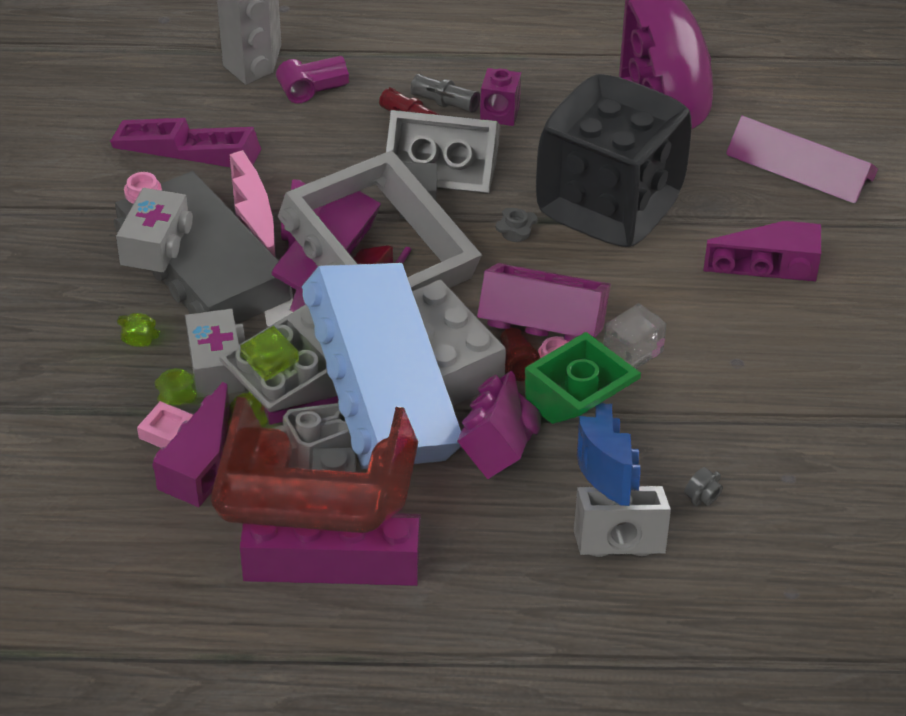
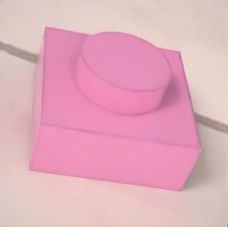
[137,401,193,448]

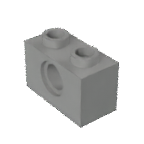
[574,486,671,557]

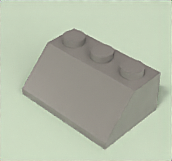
[217,0,281,85]
[386,110,501,193]

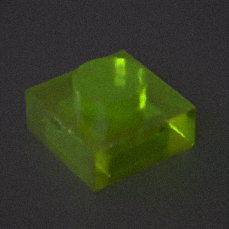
[240,325,299,382]

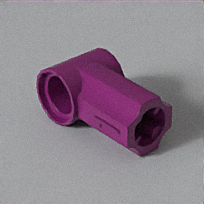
[276,55,349,104]

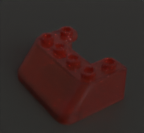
[211,397,419,533]

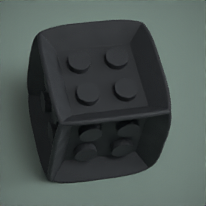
[536,74,692,247]

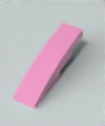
[230,150,276,258]

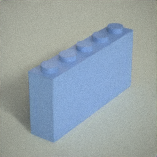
[302,263,461,469]

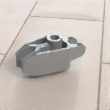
[253,403,357,477]

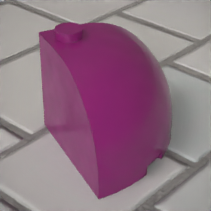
[619,0,713,129]

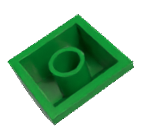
[525,332,641,424]

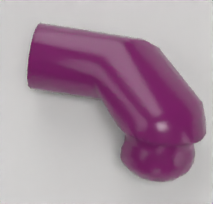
[518,392,542,442]

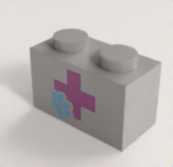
[116,188,193,273]
[185,309,245,398]

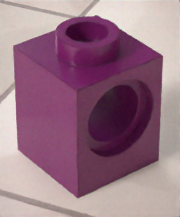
[480,68,521,126]

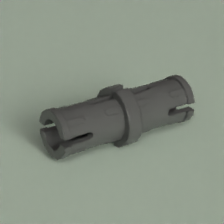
[410,74,480,113]

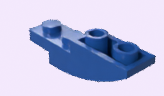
[577,403,640,506]

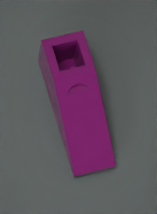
[703,221,821,282]
[457,371,527,479]
[153,382,230,507]

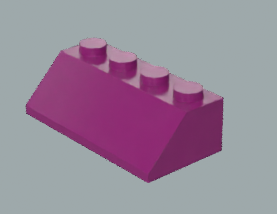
[240,510,421,586]

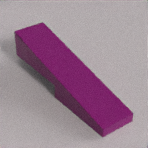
[110,118,261,168]

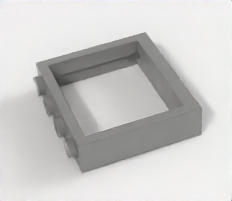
[278,150,482,291]

